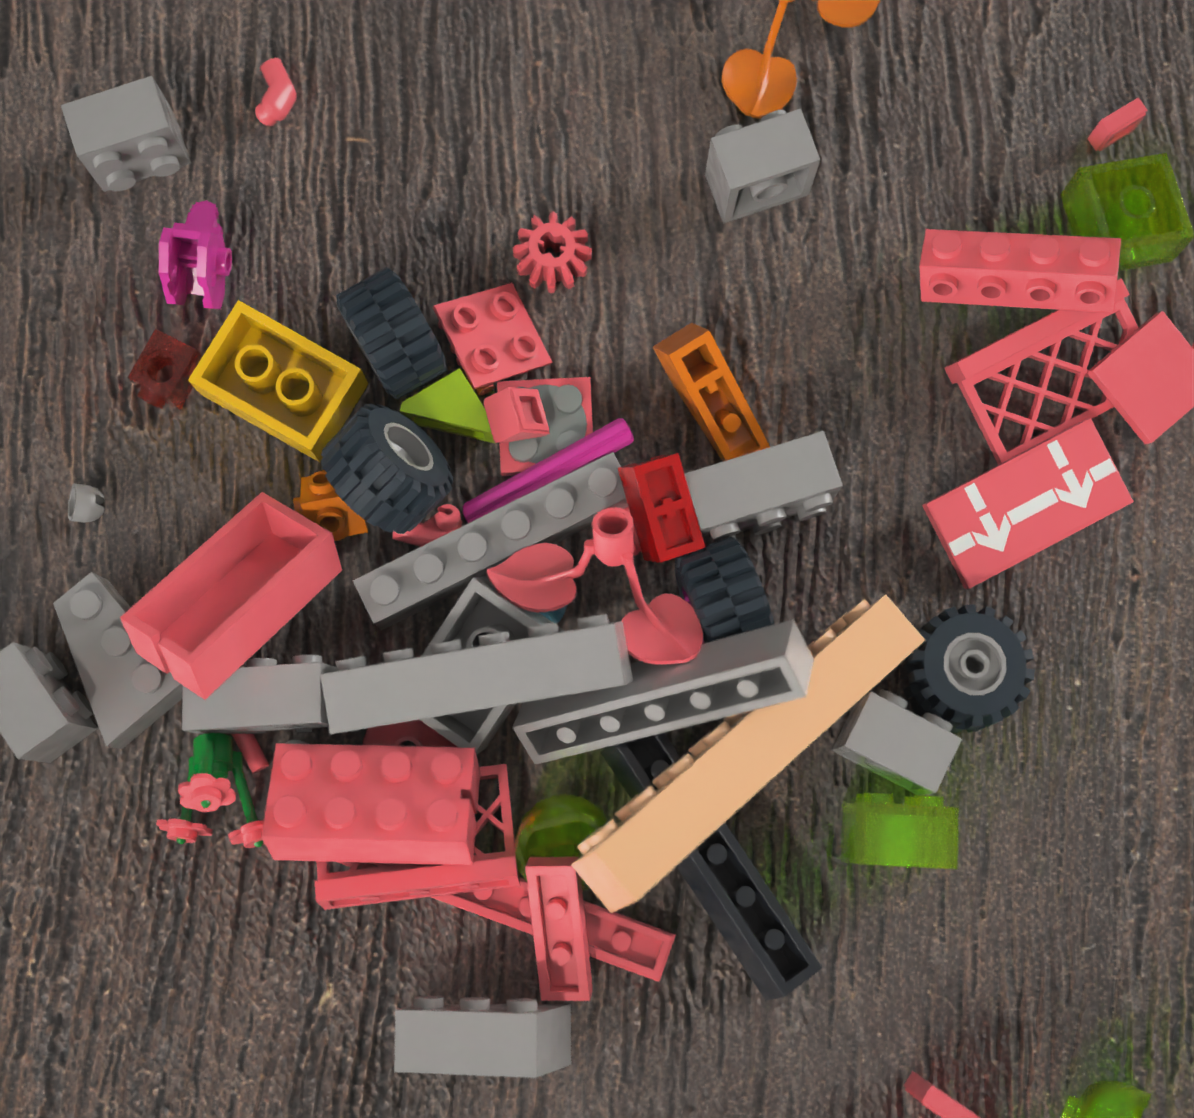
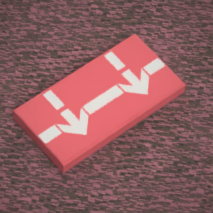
[922,418,1134,589]

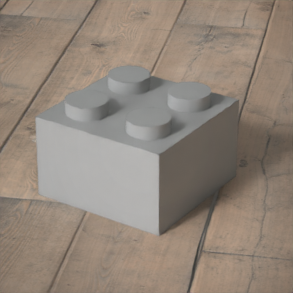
[61,76,191,192]
[705,108,820,224]
[0,642,98,763]
[831,689,962,795]

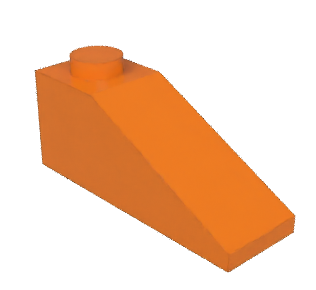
[653,323,770,462]

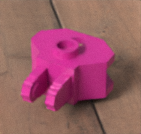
[159,200,232,309]

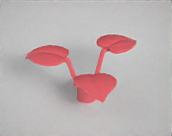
[487,507,703,664]

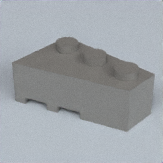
[182,655,358,734]
[394,996,571,1078]

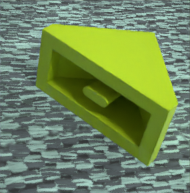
[400,368,495,443]

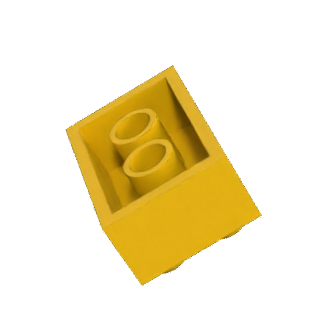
[188,300,368,462]

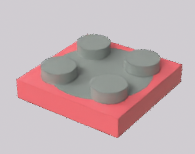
[497,377,593,476]

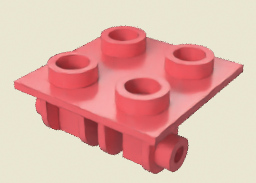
[433,283,552,396]

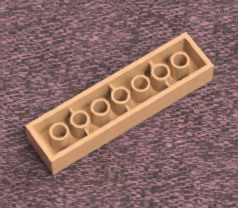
[572,595,925,913]

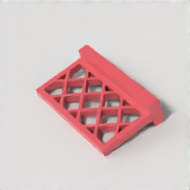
[944,278,1139,465]
[315,764,520,910]

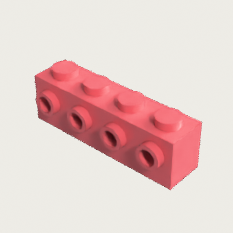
[919,229,1121,313]

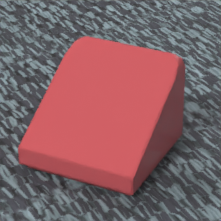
[484,387,550,443]

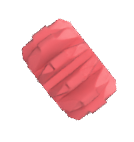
[513,211,592,294]

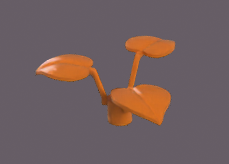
[722,0,880,118]

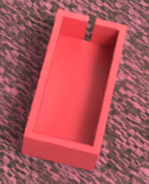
[120,492,342,700]
[261,743,481,865]

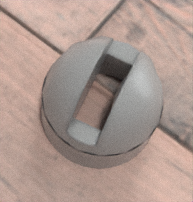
[68,483,105,523]

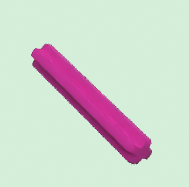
[462,418,634,523]

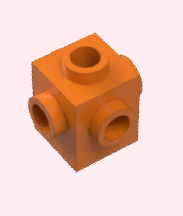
[293,470,368,541]

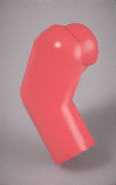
[255,58,297,126]
[392,504,462,547]

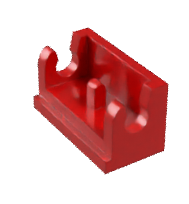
[617,453,706,563]

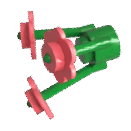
[156,733,265,848]

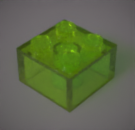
[1060,153,1194,271]
[841,793,959,869]

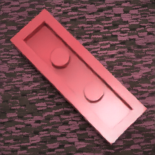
[525,857,593,1001]

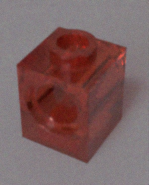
[127,329,202,410]

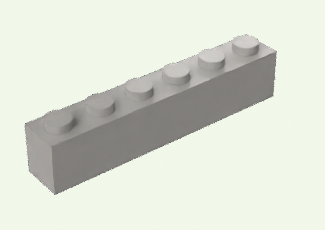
[353,452,628,630]
[320,614,633,734]
[512,619,814,765]

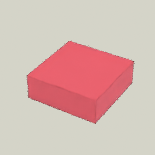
[1087,97,1148,151]

